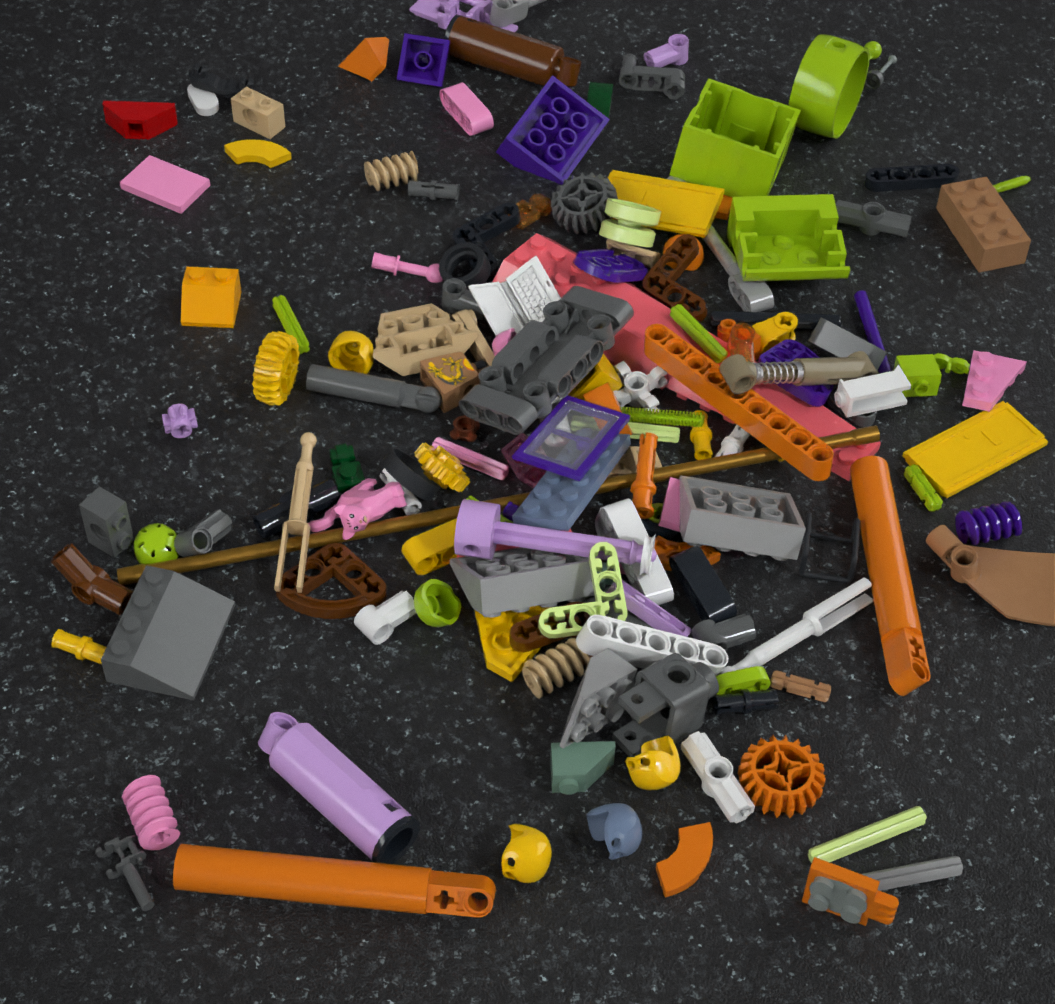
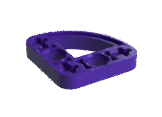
[757,339,834,407]

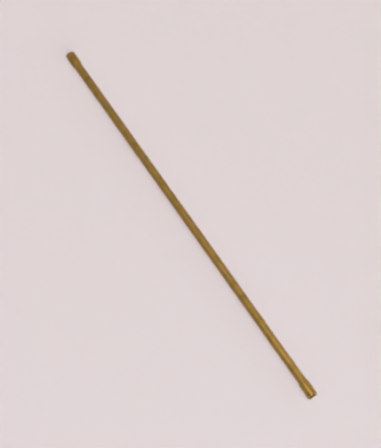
[117,425,880,586]

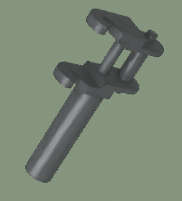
[95,835,155,911]

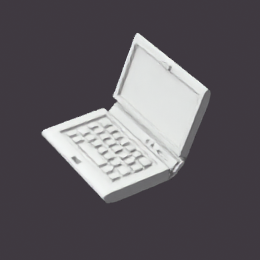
[468,256,561,336]

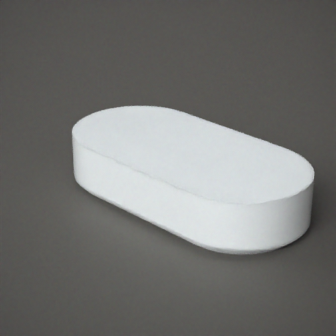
[187,84,219,116]

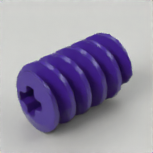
[955,501,1022,545]

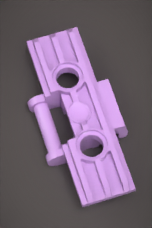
[409,0,518,32]

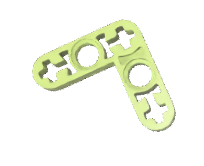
[538,542,627,638]

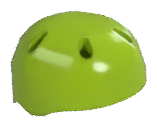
[134,523,179,565]
[414,579,461,628]

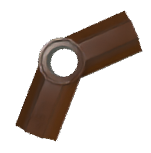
[51,543,134,615]

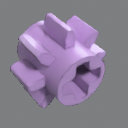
[162,404,198,438]

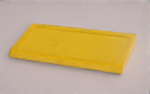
[608,170,725,238]
[902,401,1048,499]

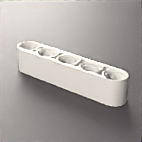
[576,615,728,676]

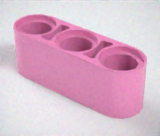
[440,82,494,136]

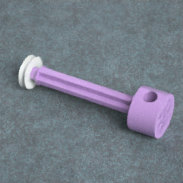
[454,499,657,576]

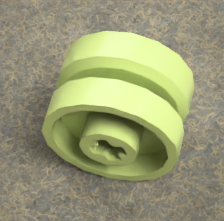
[599,198,661,247]

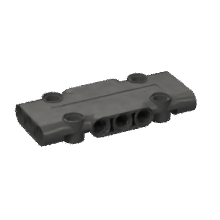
[459,286,634,435]

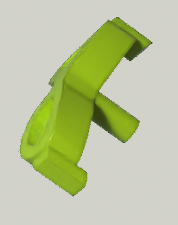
[934,353,970,374]

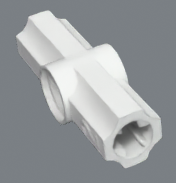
[681,731,755,824]

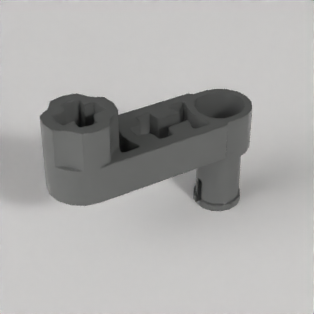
[619,54,685,100]

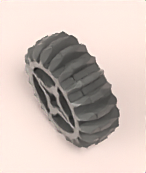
[551,172,618,234]

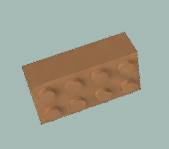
[936,177,1031,272]

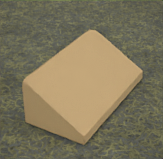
[606,239,661,268]

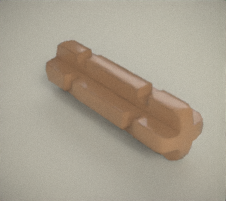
[770,670,831,702]

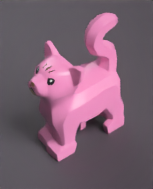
[308,478,407,540]

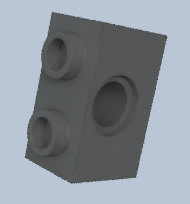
[79,486,134,558]

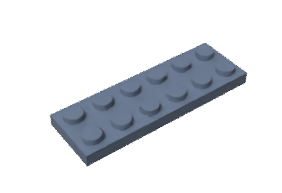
[512,430,631,531]

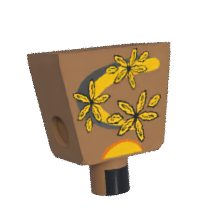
[420,352,487,413]

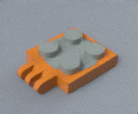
[802,857,899,926]

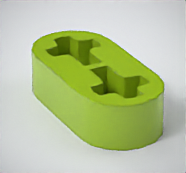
[716,666,771,695]

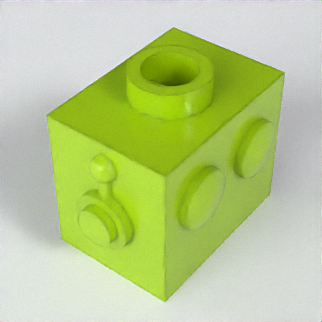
[893,354,942,397]

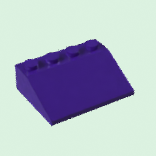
[496,75,610,185]

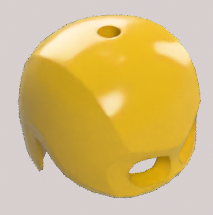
[328,331,374,374]
[625,736,681,790]
[501,824,552,883]

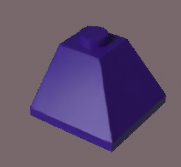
[397,33,450,87]

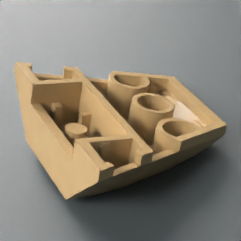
[373,303,478,376]

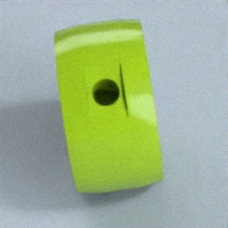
[789,34,870,139]

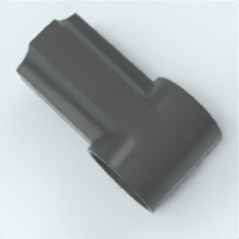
[441,278,486,321]
[174,509,232,557]
[691,614,756,651]

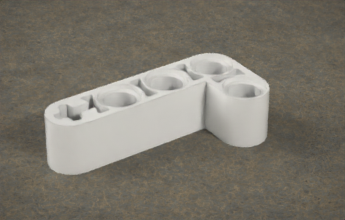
[595,498,674,605]

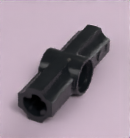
[252,479,340,538]

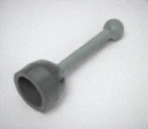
[864,55,897,90]

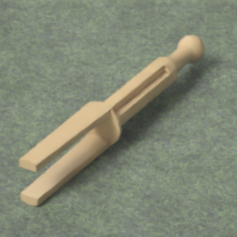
[274,432,317,593]

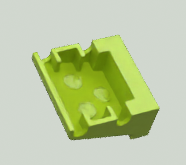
[726,194,850,282]

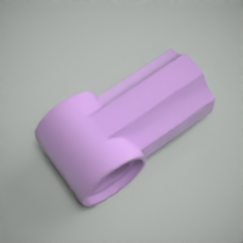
[644,34,689,67]

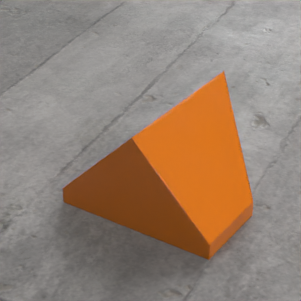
[338,37,389,82]

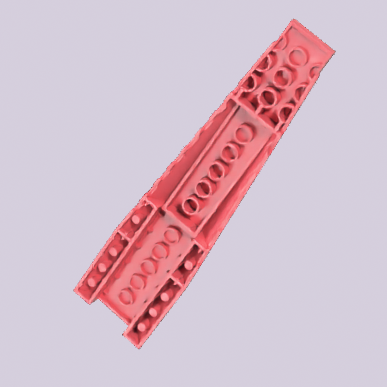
[492,233,881,481]

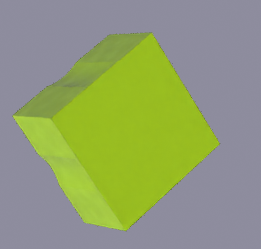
[670,78,801,197]

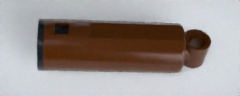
[444,14,582,86]

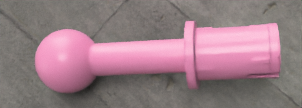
[371,252,443,283]

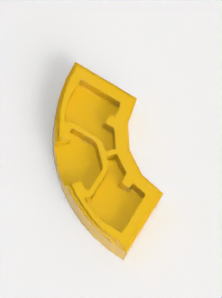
[224,140,291,168]

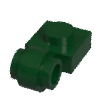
[329,443,365,494]

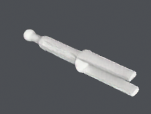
[719,578,873,675]

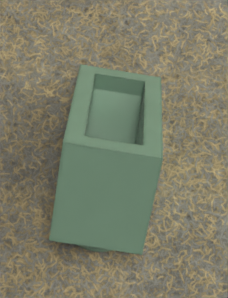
[550,741,616,795]

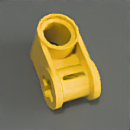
[749,312,798,355]

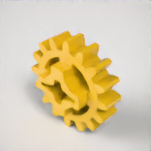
[414,442,470,492]

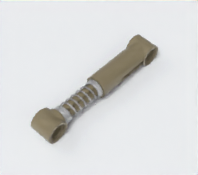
[719,351,879,394]

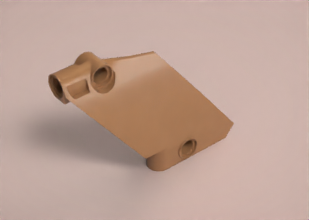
[926,525,1055,627]

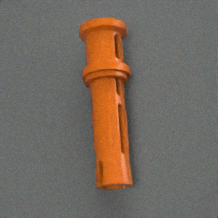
[630,432,658,519]

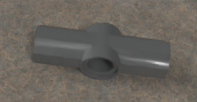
[836,200,912,238]

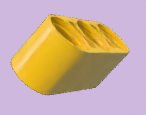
[401,518,457,575]

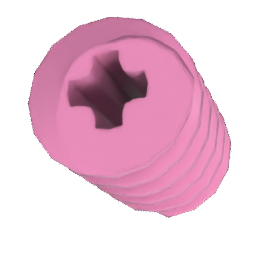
[122,775,181,851]

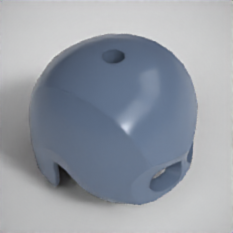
[586,803,642,860]

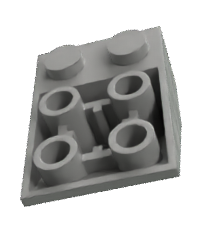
[559,648,637,748]

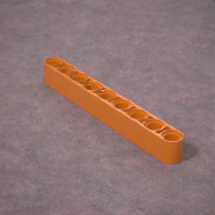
[644,324,834,481]

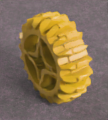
[252,331,300,406]

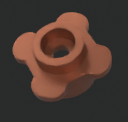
[450,415,480,442]

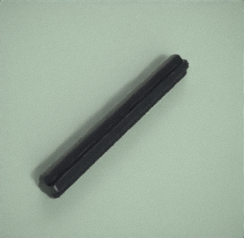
[710,311,841,329]

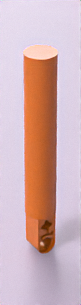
[850,456,930,696]
[173,844,496,917]

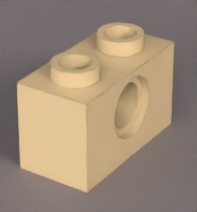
[231,87,285,139]

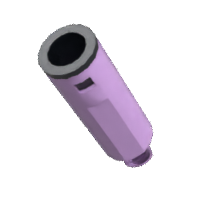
[258,712,420,864]

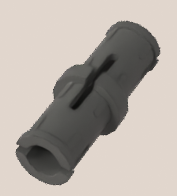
[408,180,459,200]

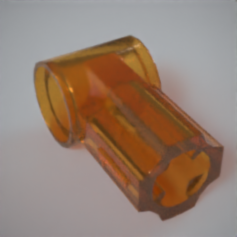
[727,323,755,363]

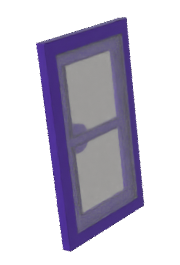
[512,395,630,481]

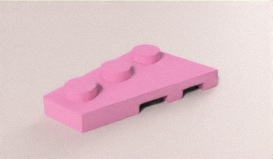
[962,350,1027,412]

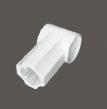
[354,591,416,645]

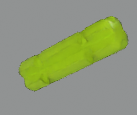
[904,464,943,512]

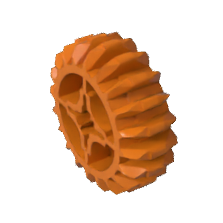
[737,735,825,818]

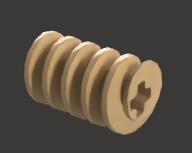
[364,151,418,191]
[522,638,590,699]

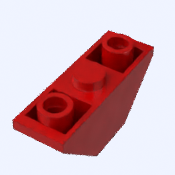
[102,101,178,139]

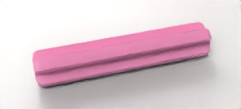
[432,437,509,480]

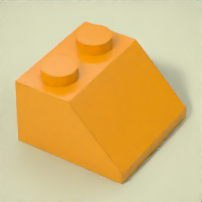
[181,267,241,328]

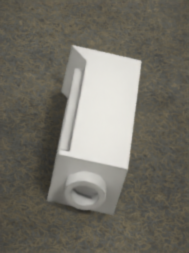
[834,365,911,418]

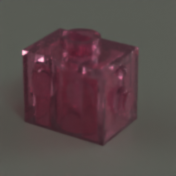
[501,433,548,488]

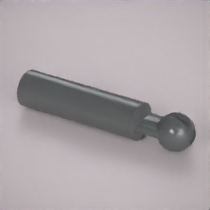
[306,364,442,413]

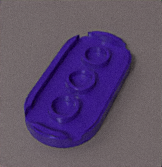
[573,249,648,283]

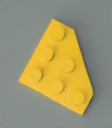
[474,605,557,682]

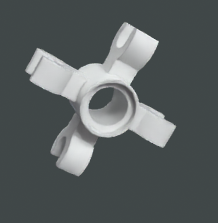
[613,361,668,412]

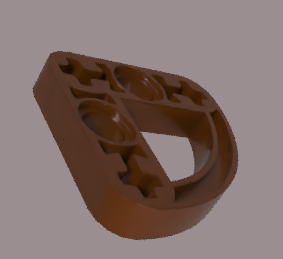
[276,542,387,619]

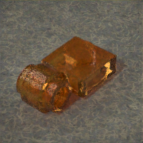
[508,194,552,229]

